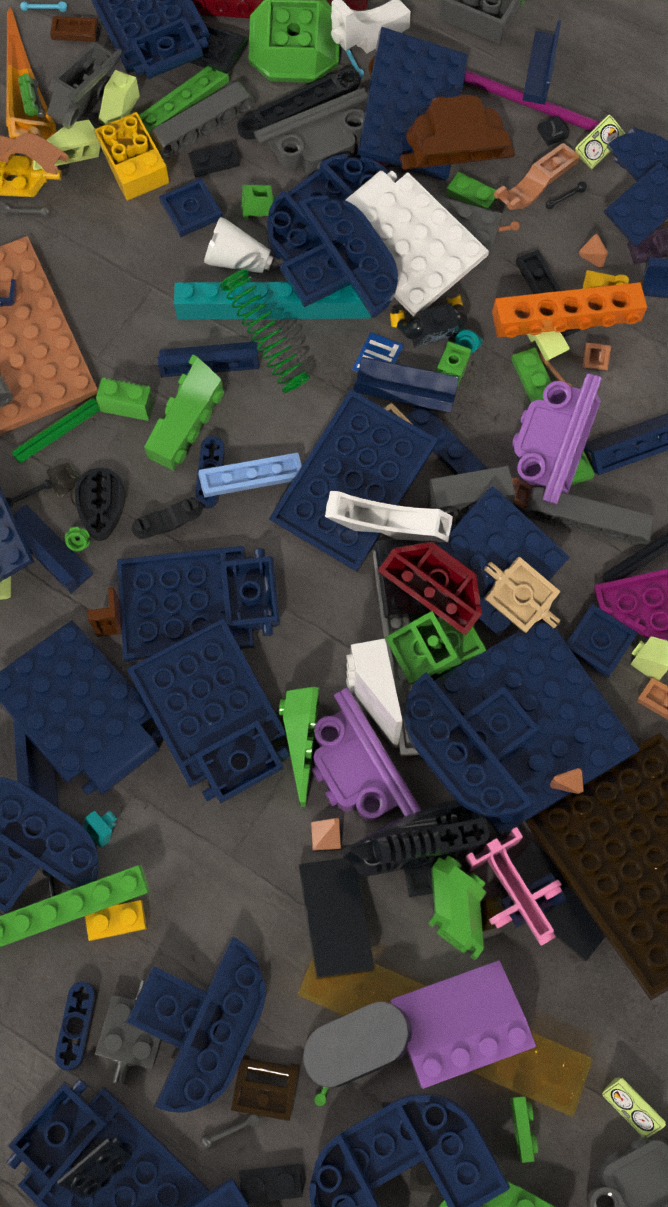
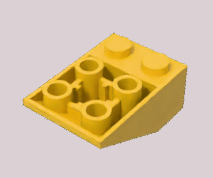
[94,112,169,201]

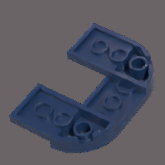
[267,154,397,262]
[309,1093,510,1207]

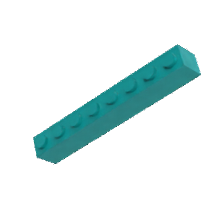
[174,282,371,320]

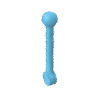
[20,1,67,12]
[341,46,364,79]

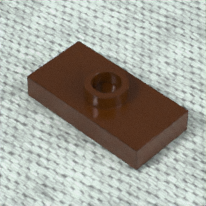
[50,16,99,42]

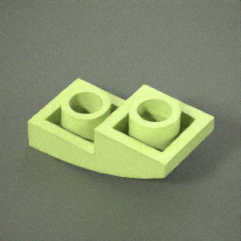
[527,314,570,362]

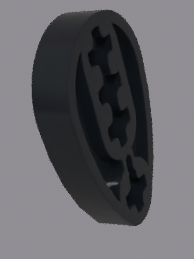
[75,468,125,541]

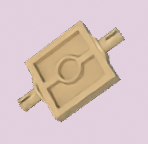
[484,557,561,633]

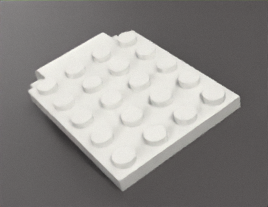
[346,171,489,316]

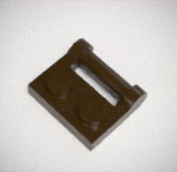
[231,1055,300,1121]

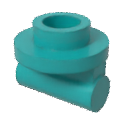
[455,329,484,353]

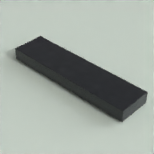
[516,250,581,337]

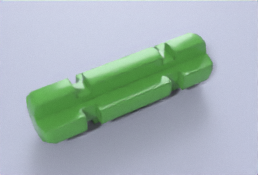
[18,74,39,117]

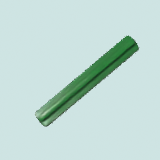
[12,398,101,463]

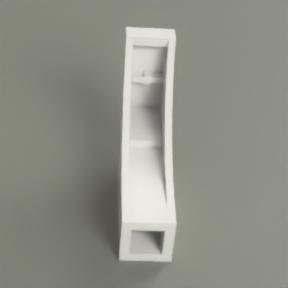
[331,0,411,54]
[325,491,453,542]

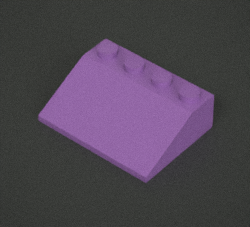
[390,960,536,1089]

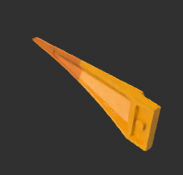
[6,8,57,140]

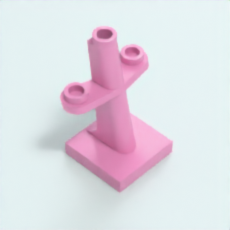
[462,827,562,946]

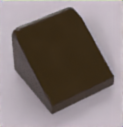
[480,896,508,932]

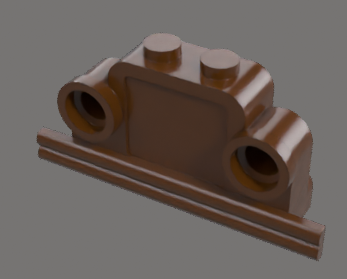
[400,94,515,170]

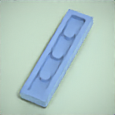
[198,453,302,497]

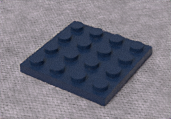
[438,486,570,636]

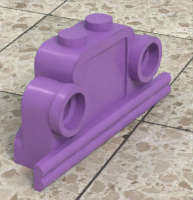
[512,374,602,504]
[311,687,421,822]

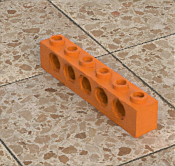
[492,282,647,338]

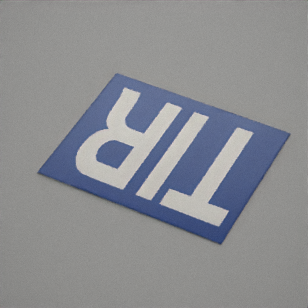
[352,332,404,372]

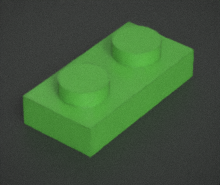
[446,172,497,210]
[510,1096,538,1163]

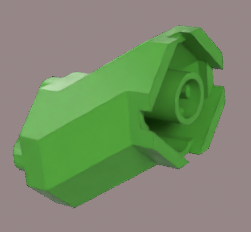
[428,856,487,960]

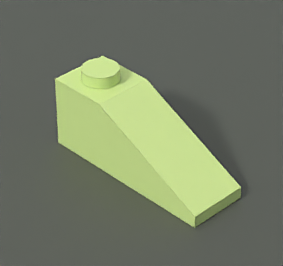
[32,120,100,170]

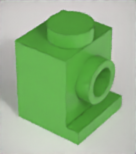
[241,185,276,219]
[437,341,471,386]

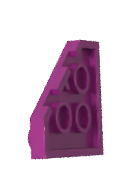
[594,569,668,641]

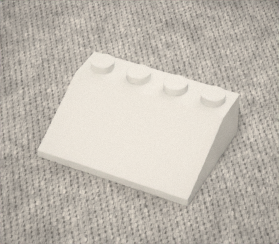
[346,639,403,748]

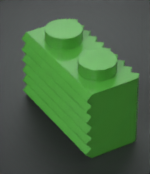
[96,377,154,421]

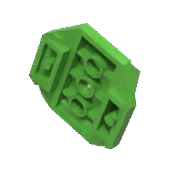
[248,0,340,83]

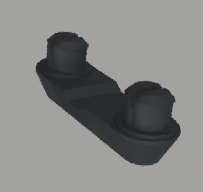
[132,497,203,539]

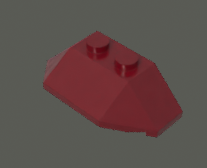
[377,541,482,635]

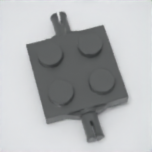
[95,980,160,1085]

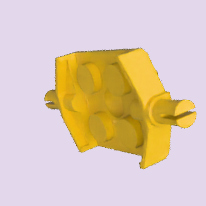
[0,155,62,197]

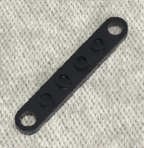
[237,67,360,140]

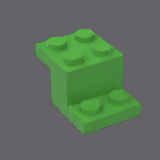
[385,611,487,686]

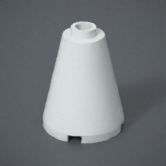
[204,217,274,273]

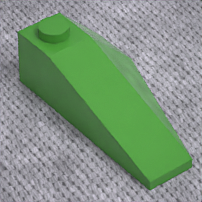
[279,687,320,808]

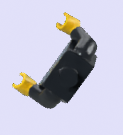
[390,294,467,348]

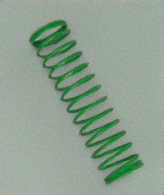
[220,269,310,394]

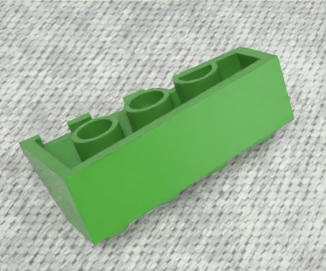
[144,355,224,471]

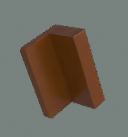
[87,587,122,637]

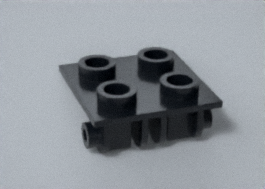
[57,1136,132,1199]

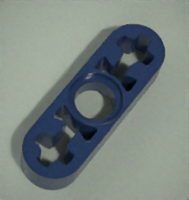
[195,436,225,508]
[55,982,97,1070]

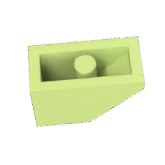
[98,70,140,125]
[631,636,668,681]

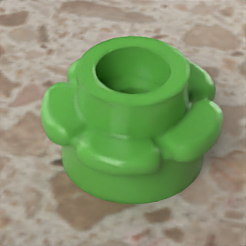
[65,526,90,551]

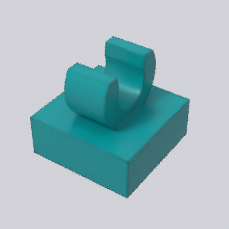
[84,811,117,848]

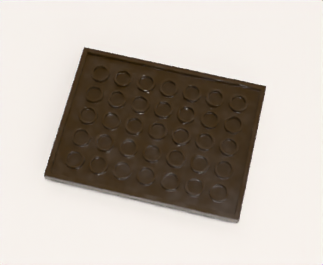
[525,733,668,1000]

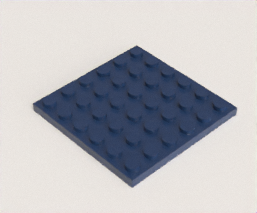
[434,619,640,837]

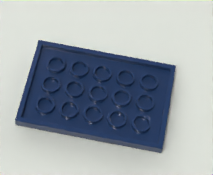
[358,27,468,181]
[269,389,439,573]

